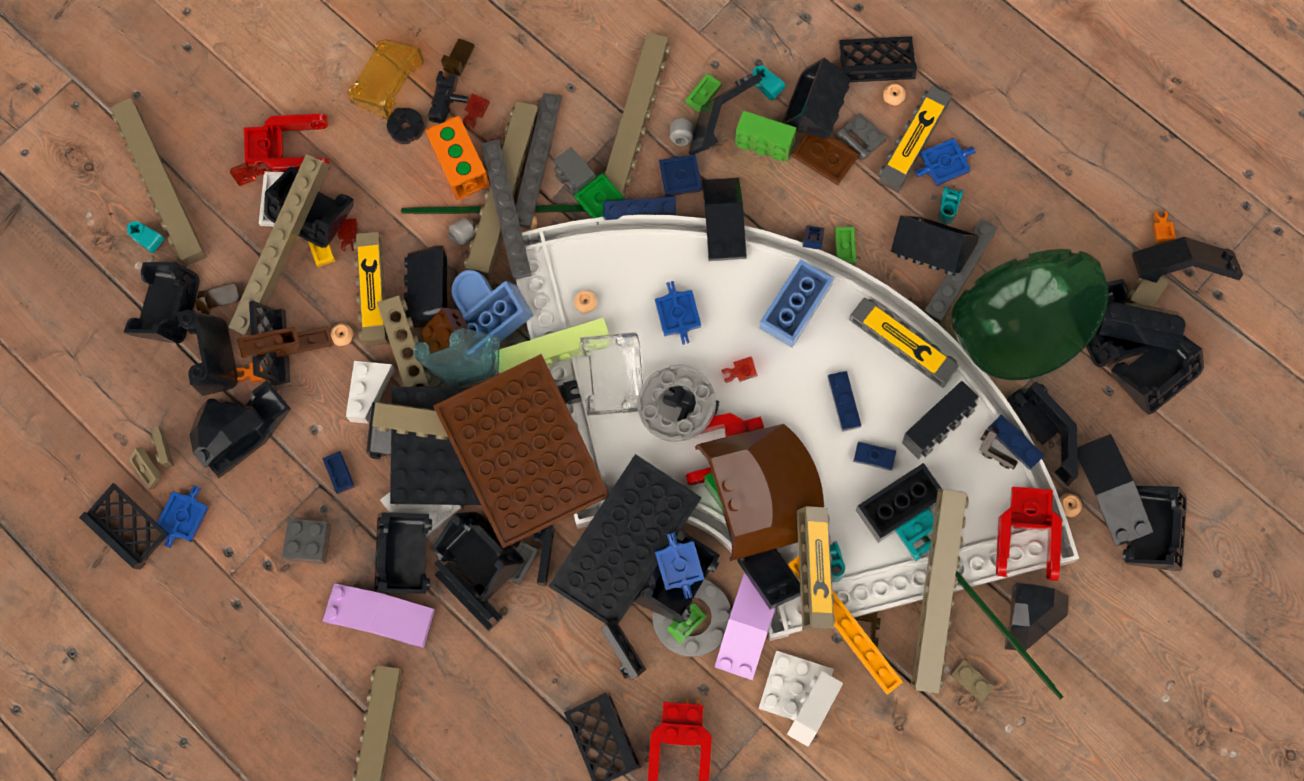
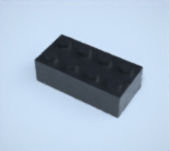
[902,381,979,460]
[856,463,941,543]

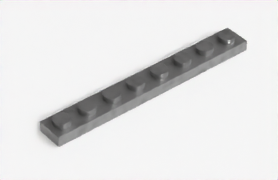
[516,93,562,229]
[481,139,532,280]

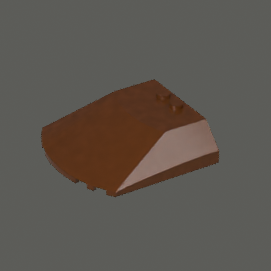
[695,424,824,562]

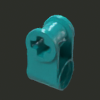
[752,65,786,101]
[938,186,963,224]
[127,221,165,254]
[829,541,845,582]

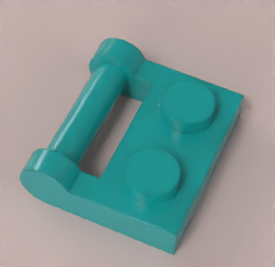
[895,509,934,561]

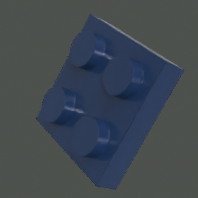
[659,154,702,196]

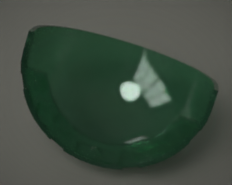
[951,249,1108,381]

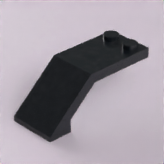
[689,74,762,155]
[702,178,747,261]
[1132,237,1243,283]
[209,380,291,479]
[1025,381,1078,487]
[1077,434,1153,547]
[723,510,801,610]

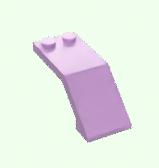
[714,572,775,680]
[323,583,435,648]

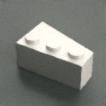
[346,361,396,424]
[787,671,843,746]

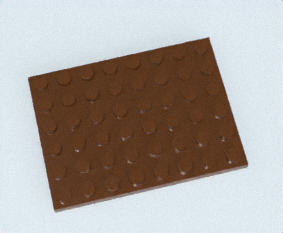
[433,354,609,548]

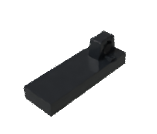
[1007,388,1058,446]
[533,525,555,586]
[601,619,646,680]

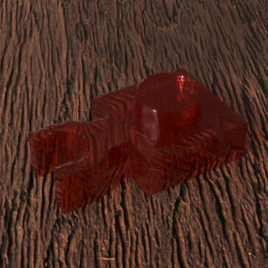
[462,93,490,129]
[230,160,266,186]
[338,219,358,252]
[721,356,758,383]

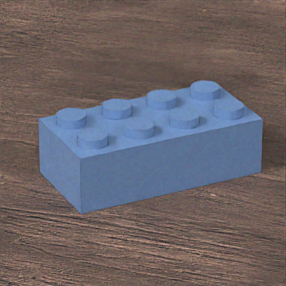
[759,259,834,348]

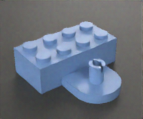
[452,270,534,360]

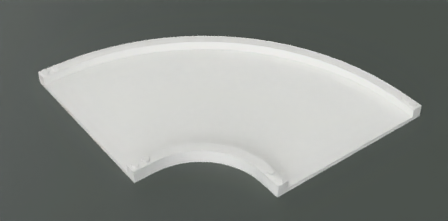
[516,215,1079,641]

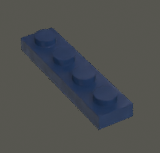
[603,196,676,220]

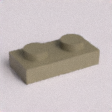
[150,426,174,468]
[128,447,162,490]
[950,660,995,702]

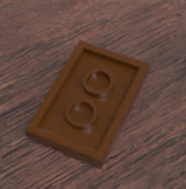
[792,134,859,185]

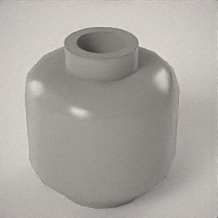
[669,118,694,146]
[448,217,476,245]

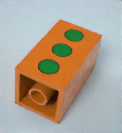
[425,116,490,201]

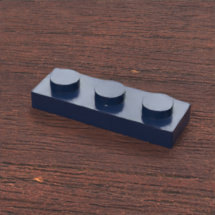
[827,371,861,432]
[987,414,1045,470]

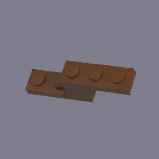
[237,326,334,358]

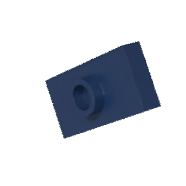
[802,225,824,250]
[853,442,896,471]
[322,451,355,494]

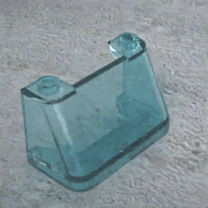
[414,328,500,388]

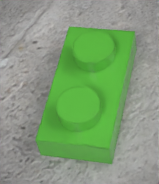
[685,73,722,113]
[835,227,856,265]
[667,602,707,643]

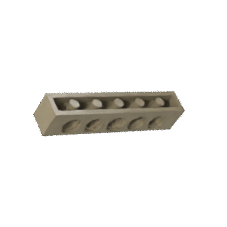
[377,295,432,387]

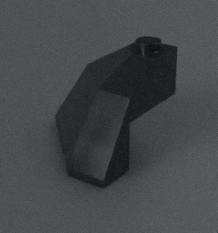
[189,398,264,468]
[1005,583,1068,651]

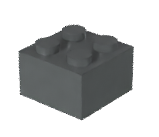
[554,147,595,198]
[282,518,331,564]

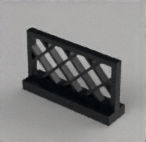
[839,36,917,82]
[249,301,290,386]
[79,483,169,570]
[434,560,503,631]
[564,693,641,781]

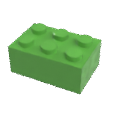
[735,111,796,162]

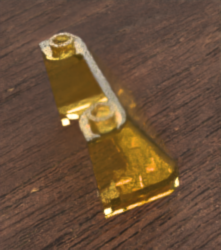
[348,39,425,120]

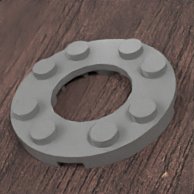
[637,365,716,442]
[652,579,731,657]

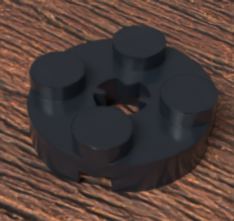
[387,108,424,144]

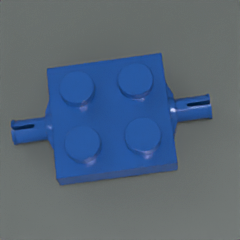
[915,138,976,186]
[655,281,701,345]
[157,485,209,548]
[655,532,704,599]

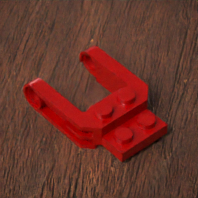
[244,113,330,172]
[685,413,764,486]
[996,487,1062,581]
[648,702,712,781]

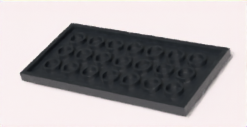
[548,454,702,624]

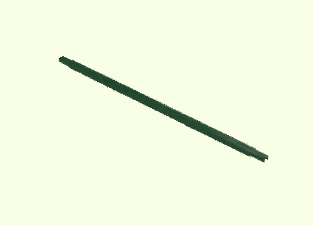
[401,205,586,214]
[922,535,1064,700]

